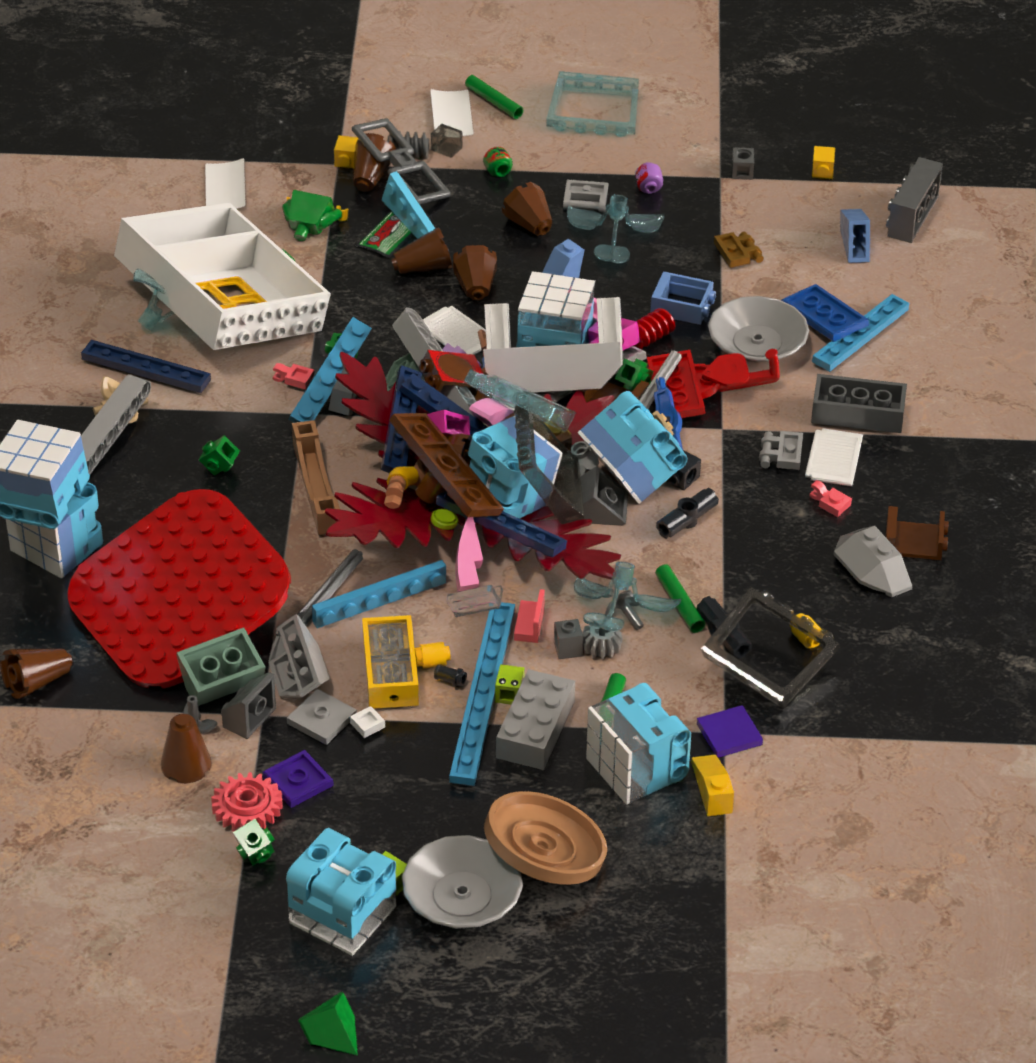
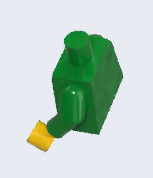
[282,190,349,241]

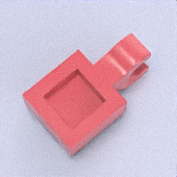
[273,363,314,390]
[809,480,852,517]

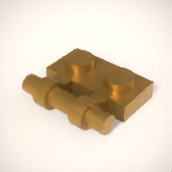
[714,231,764,268]

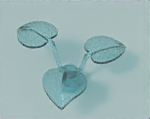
[567,195,664,263]
[134,268,175,331]
[574,562,681,631]

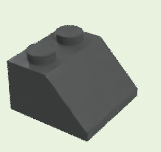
[573,466,628,526]
[221,672,276,739]

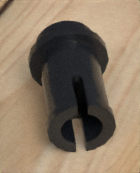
[434,664,467,687]

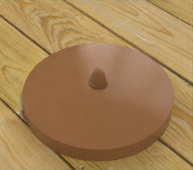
[484,791,607,885]

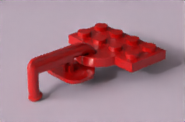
[647,349,780,418]

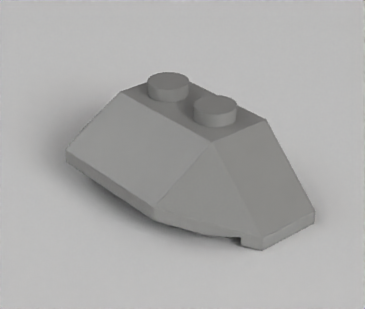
[834,526,912,597]
[269,614,330,698]

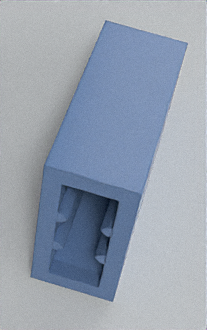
[840,209,870,263]
[541,239,584,303]

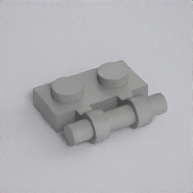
[759,431,803,470]

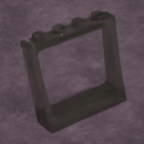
[514,402,584,524]
[701,587,840,709]

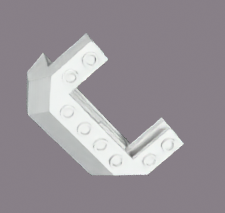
[483,297,622,393]

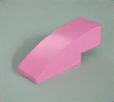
[469,398,514,426]
[455,517,483,595]

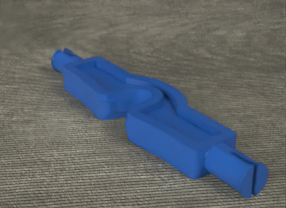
[654,377,683,450]

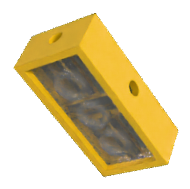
[362,615,419,708]

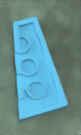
[382,171,435,239]

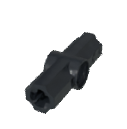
[656,487,719,539]
[697,596,752,659]

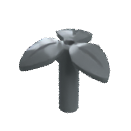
[604,590,644,630]
[183,695,217,734]

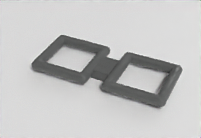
[352,118,451,205]

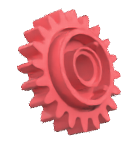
[211,772,283,831]

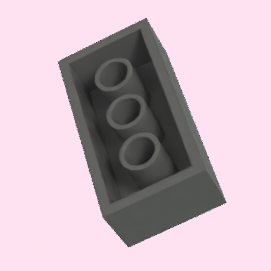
[886,157,943,243]
[811,374,907,433]

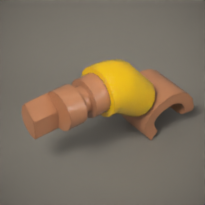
[384,458,429,509]

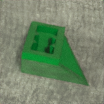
[298,992,358,1056]

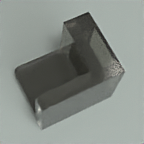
[431,123,463,158]

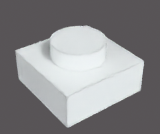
[350,706,385,738]

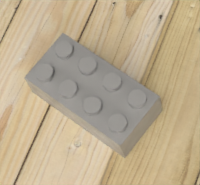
[496,669,575,770]

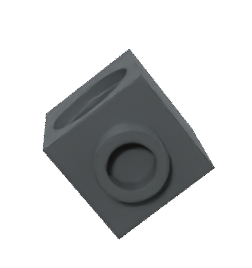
[732,148,754,180]
[554,619,583,660]

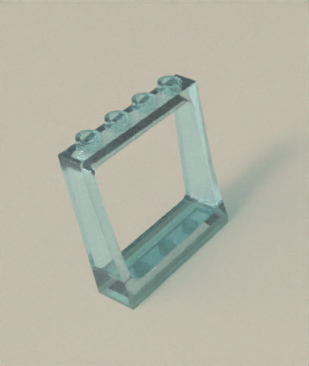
[546,71,639,137]
[464,369,576,432]

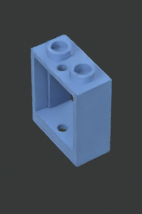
[651,271,716,325]

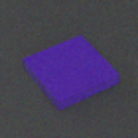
[697,705,763,758]
[263,750,333,808]

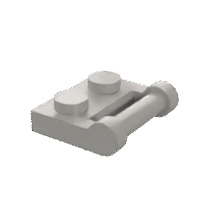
[563,180,609,213]

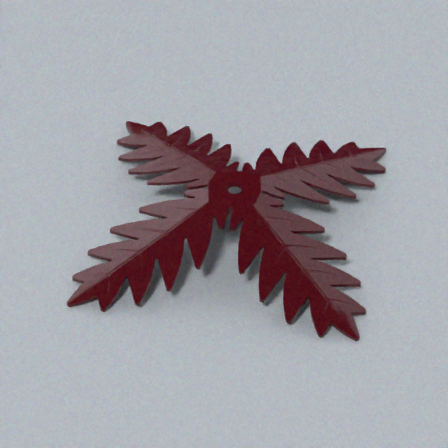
[325,352,621,581]

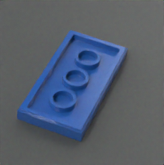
[781,284,869,342]

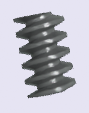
[387,131,430,159]

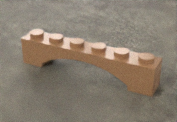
[292,420,340,535]

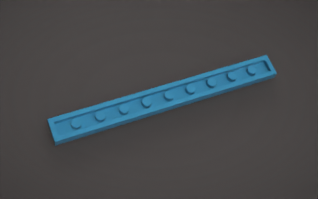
[449,601,515,786]

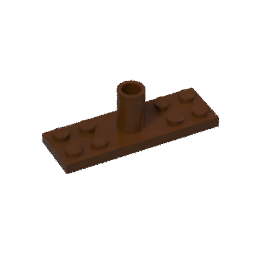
[389,413,504,517]

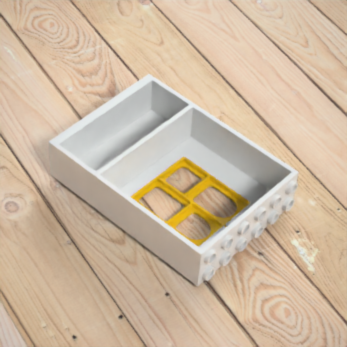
[114,203,331,350]

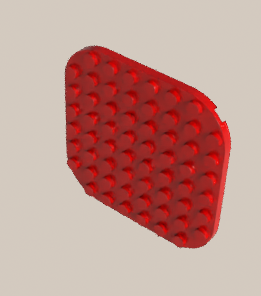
[68,489,291,688]

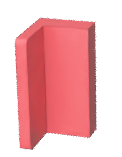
[514,589,545,643]

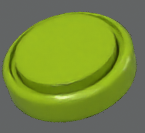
[431,509,458,530]

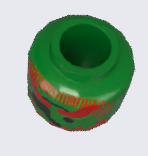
[483,147,513,177]

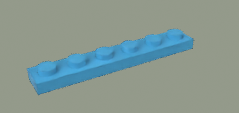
[812,294,909,372]
[288,317,372,423]
[312,560,446,628]

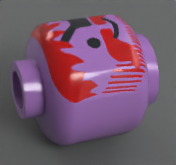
[635,162,663,193]

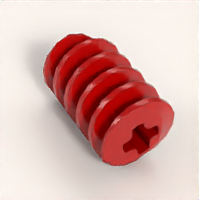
[633,308,675,350]

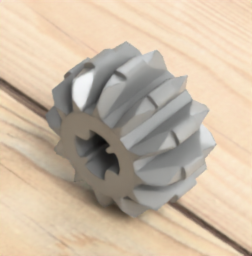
[583,620,623,660]

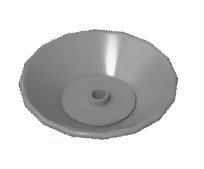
[708,296,809,362]
[402,835,523,928]

